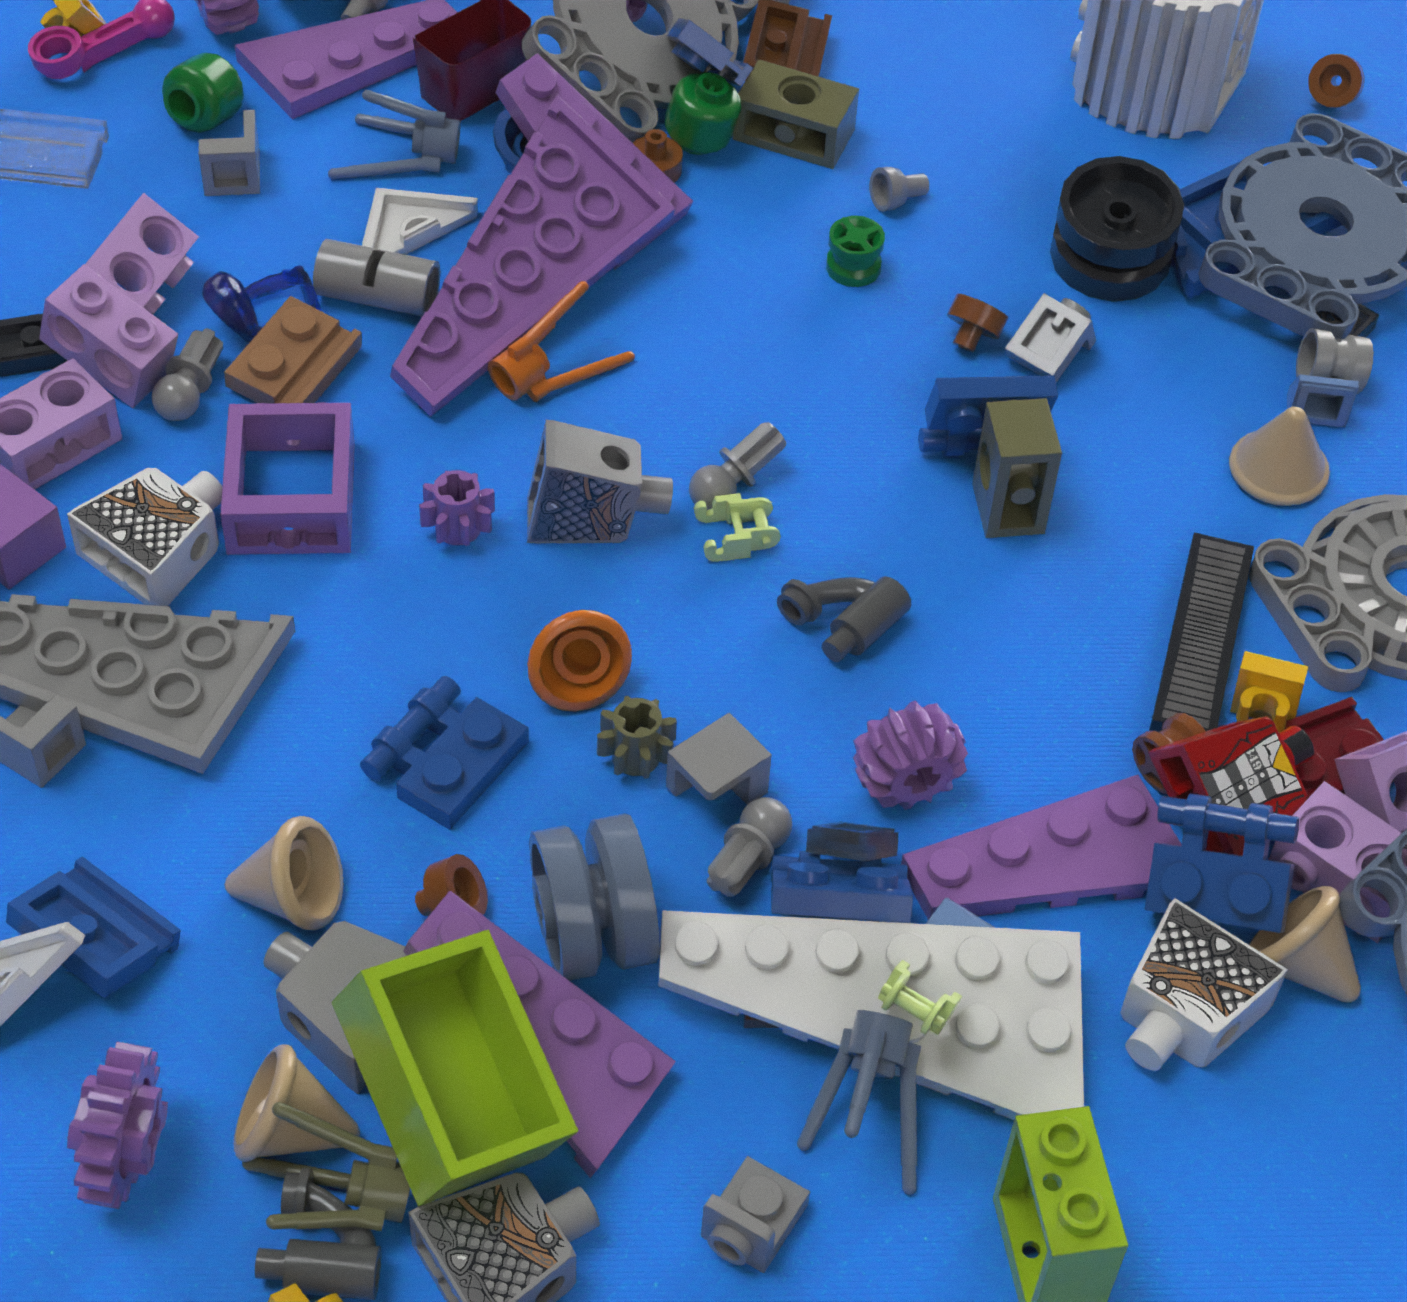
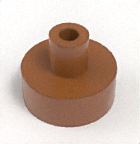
[1308,54,1365,108]
[633,129,683,183]
[947,294,1009,353]
[415,854,488,916]

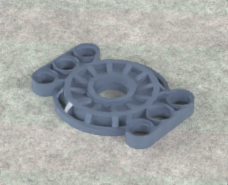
[1198,113,1407,339]

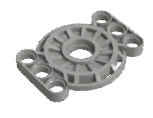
[522,0,759,143]
[1249,494,1407,692]

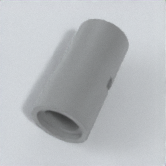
[313,238,441,317]

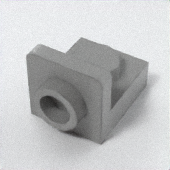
[1005,293,1096,382]
[701,1156,810,1273]

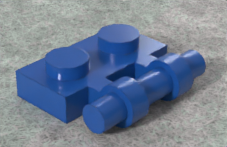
[918,375,1058,457]
[360,676,529,830]
[1145,793,1299,933]
[771,851,913,923]

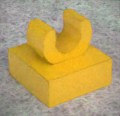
[40,0,107,37]
[1230,651,1309,733]

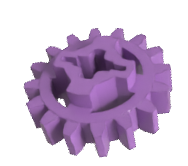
[67,1041,168,1209]

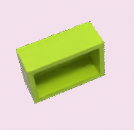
[331,929,578,1207]

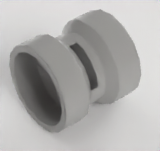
[1296,328,1374,394]

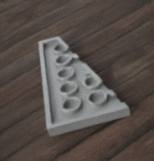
[0,594,296,774]

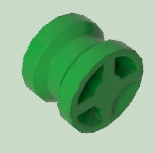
[826,215,885,287]

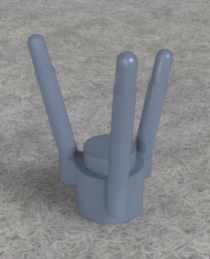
[328,90,461,179]
[797,1010,921,1195]

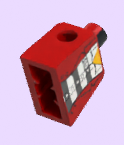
[1148,716,1314,856]

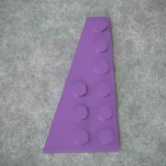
[390,94,676,417]

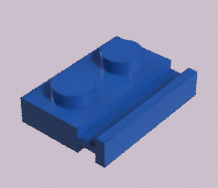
[666,18,753,86]
[6,857,181,998]

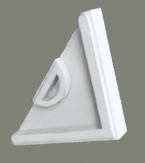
[362,188,478,255]
[0,922,85,1026]

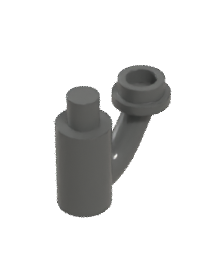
[777,576,911,662]
[255,1168,382,1300]

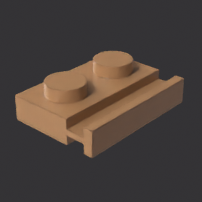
[224,296,362,403]

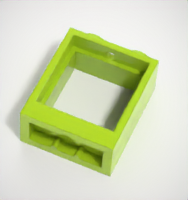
[993,1106,1129,1302]

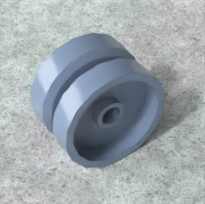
[529,813,660,981]

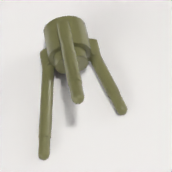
[242,1102,410,1231]

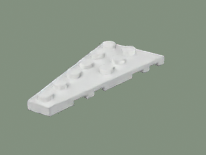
[658,910,1084,1120]

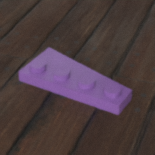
[235,0,458,120]
[495,53,693,270]
[901,774,1182,920]
[403,891,676,1178]

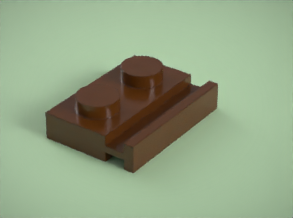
[743,0,832,81]

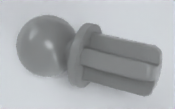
[152,328,223,421]
[689,422,787,510]
[707,797,792,897]

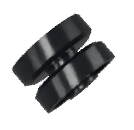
[1050,156,1184,302]

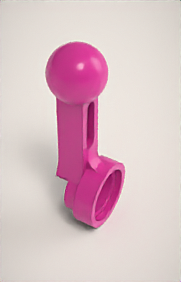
[28,0,175,79]

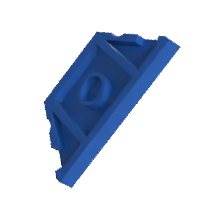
[1173,161,1342,298]

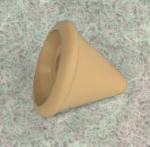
[1229,406,1330,506]
[224,816,344,931]
[1249,886,1361,1003]
[234,1044,360,1162]

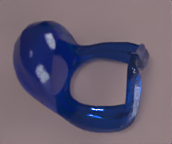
[202,265,322,343]

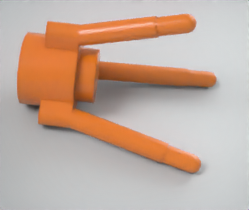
[488,281,635,402]

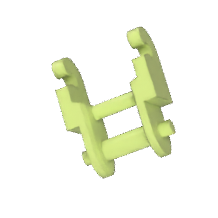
[693,493,781,562]
[878,960,963,1035]

